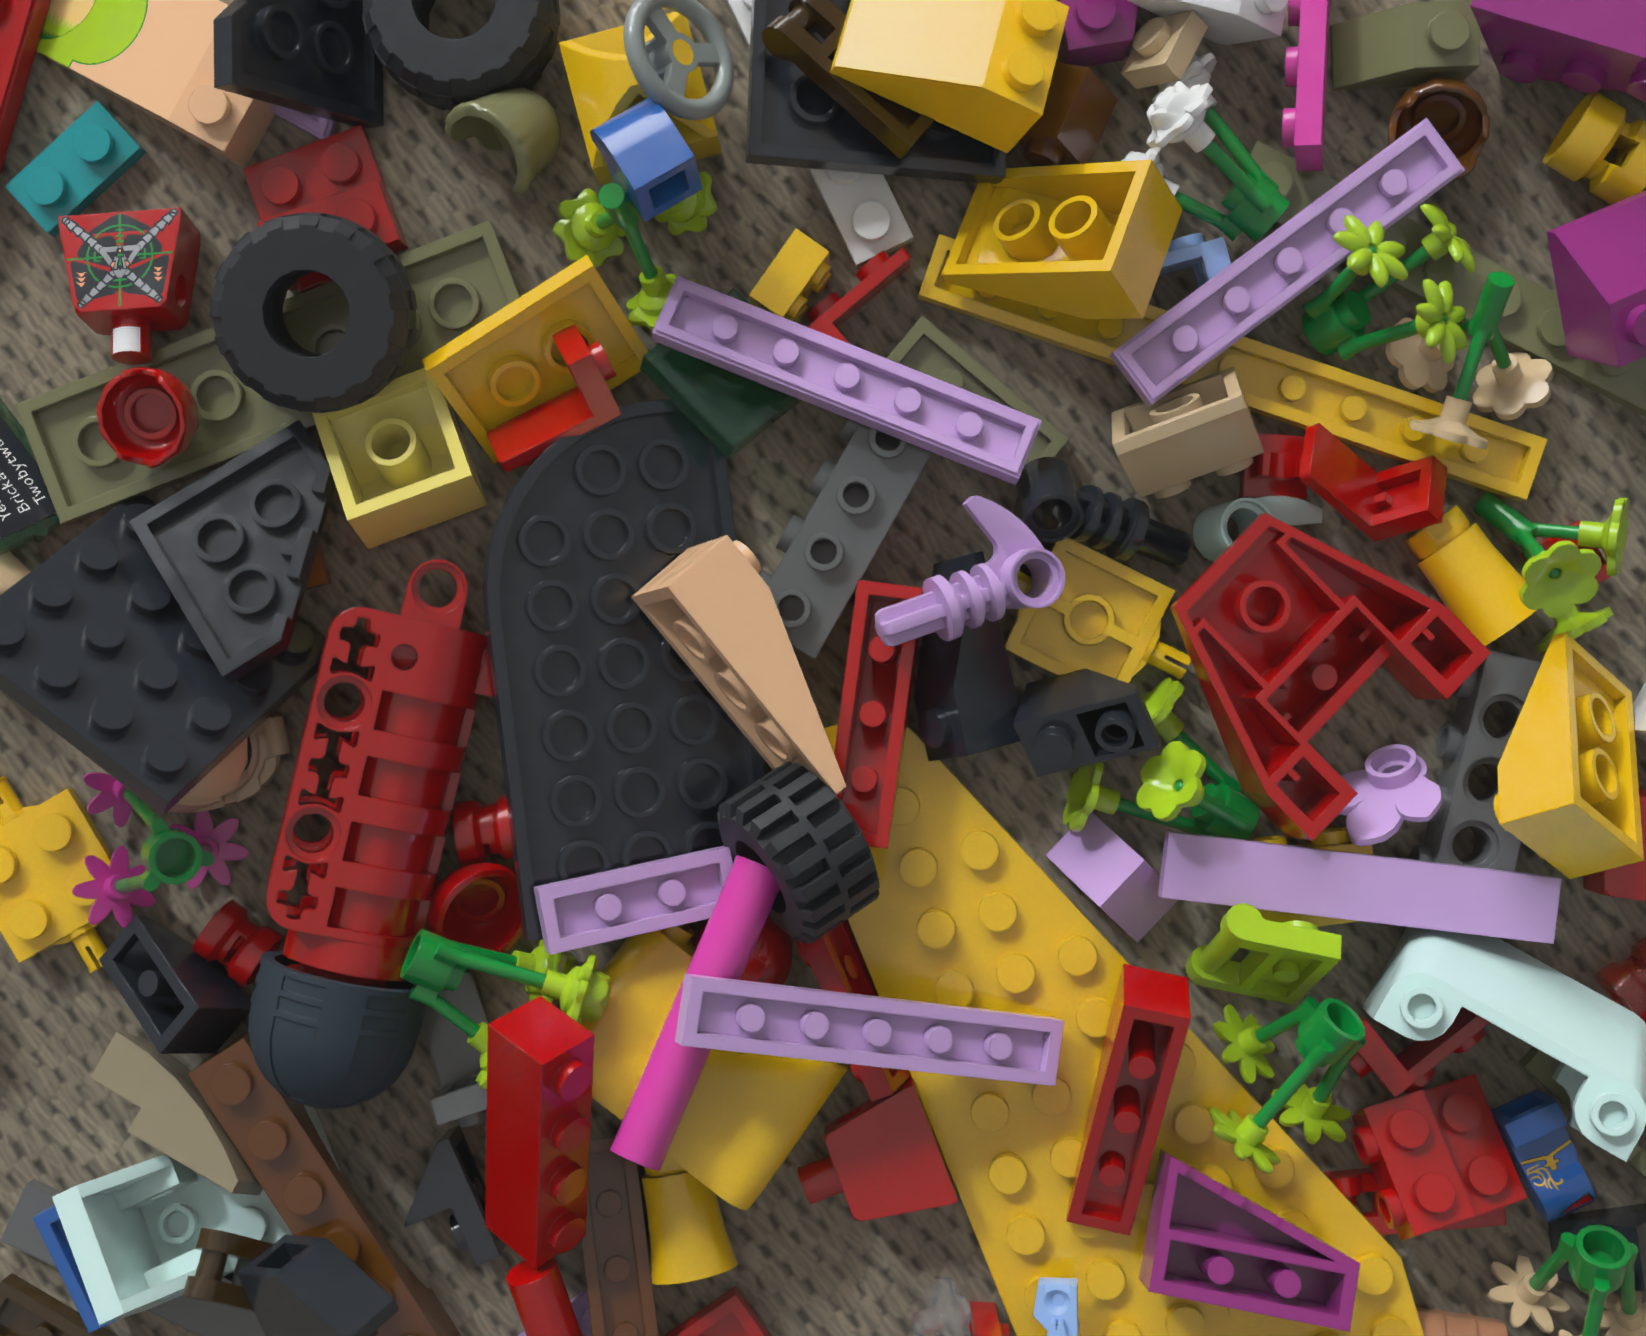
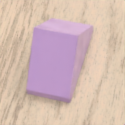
[1046,813,1178,943]

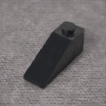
[914,551,1020,761]

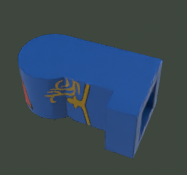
[1491,1089,1596,1223]

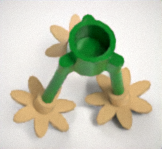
[1487,1225,1646,1336]

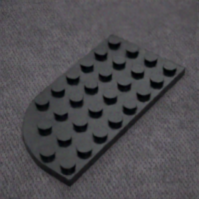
[483,395,765,941]

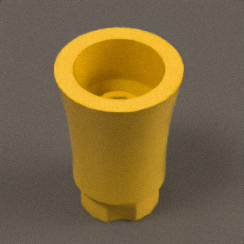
[1405,505,1537,646]
[641,1156,738,1285]

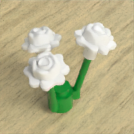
[1121,52,1290,242]

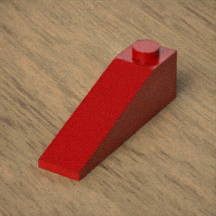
[834,580,922,849]
[1066,964,1191,1236]

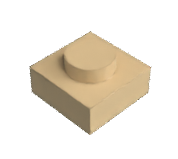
[1121,10,1208,89]

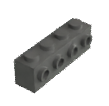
[760,419,933,659]

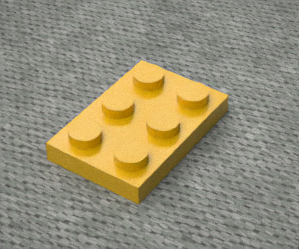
[421,255,655,464]

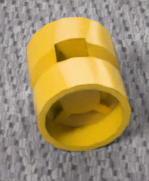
[1542,92,1646,205]

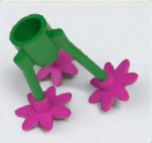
[72,772,249,928]

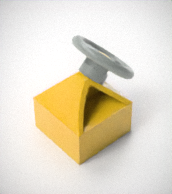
[559,0,734,185]

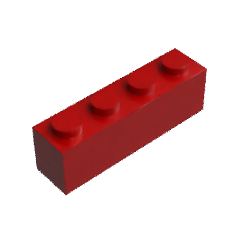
[485,996,595,1269]

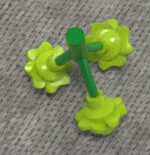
[552,171,717,331]

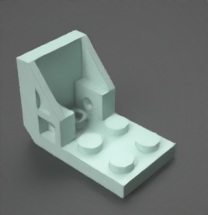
[52,1105,340,1325]

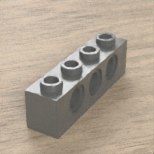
[1408,650,1542,872]

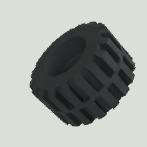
[717,761,880,944]

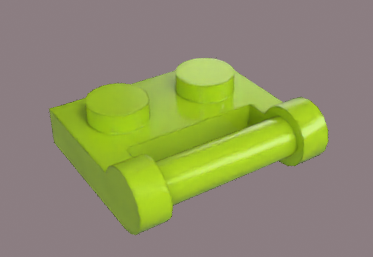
[1185,903,1342,1005]

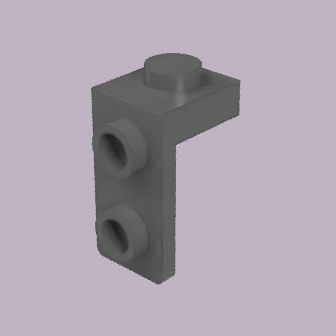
[421,971,490,1128]

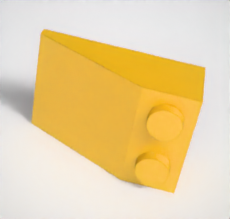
[830,0,1069,153]
[941,159,1183,319]
[1494,632,1644,879]

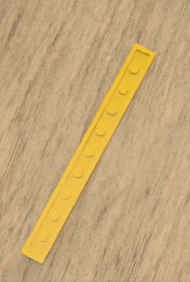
[918,234,1548,502]

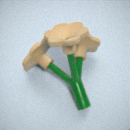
[1385,272,1554,449]

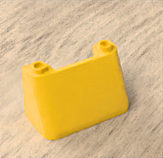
[580,924,849,1210]

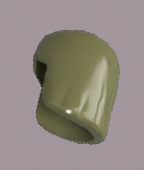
[445,87,561,195]

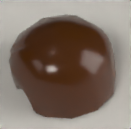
[1387,77,1490,183]

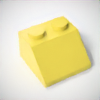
[312,368,488,549]

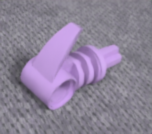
[875,495,1065,647]

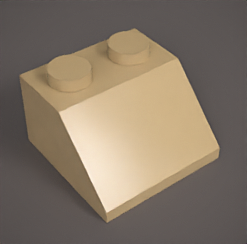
[1111,366,1264,499]

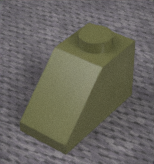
[1330,0,1481,91]

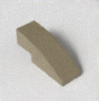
[90,1031,263,1195]

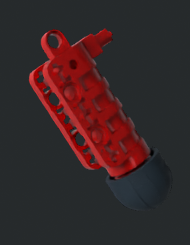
[248,559,494,1109]

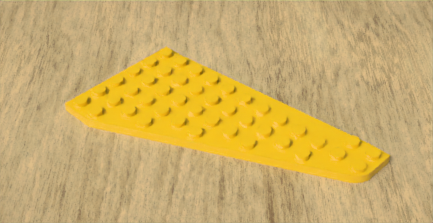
[824,724,1424,1336]

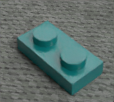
[5,100,147,237]

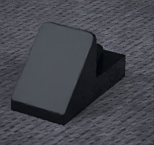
[404,1125,507,1266]

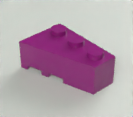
[1139,1149,1360,1332]

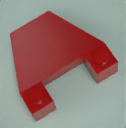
[1170,513,1491,841]

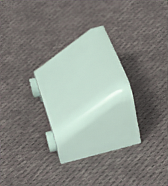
[1362,927,1646,1162]

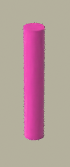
[610,855,780,1171]

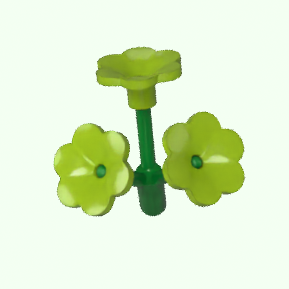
[1474,492,1629,653]

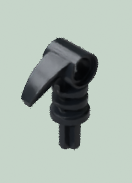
[1013,457,1192,577]

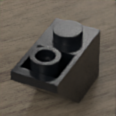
[1013,668,1161,777]
[237,1234,399,1336]

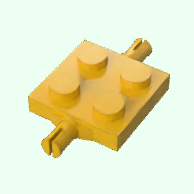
[1005,538,1191,683]
[0,775,113,974]

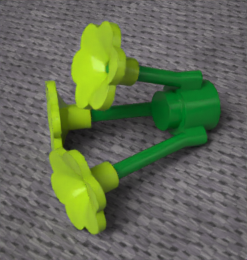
[1063,677,1259,840]

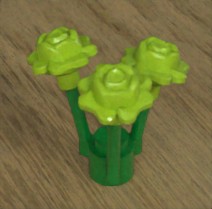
[400,929,611,1090]

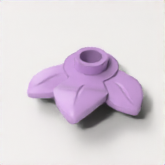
[1339,744,1442,846]

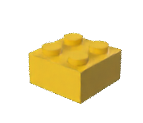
[749,228,832,323]

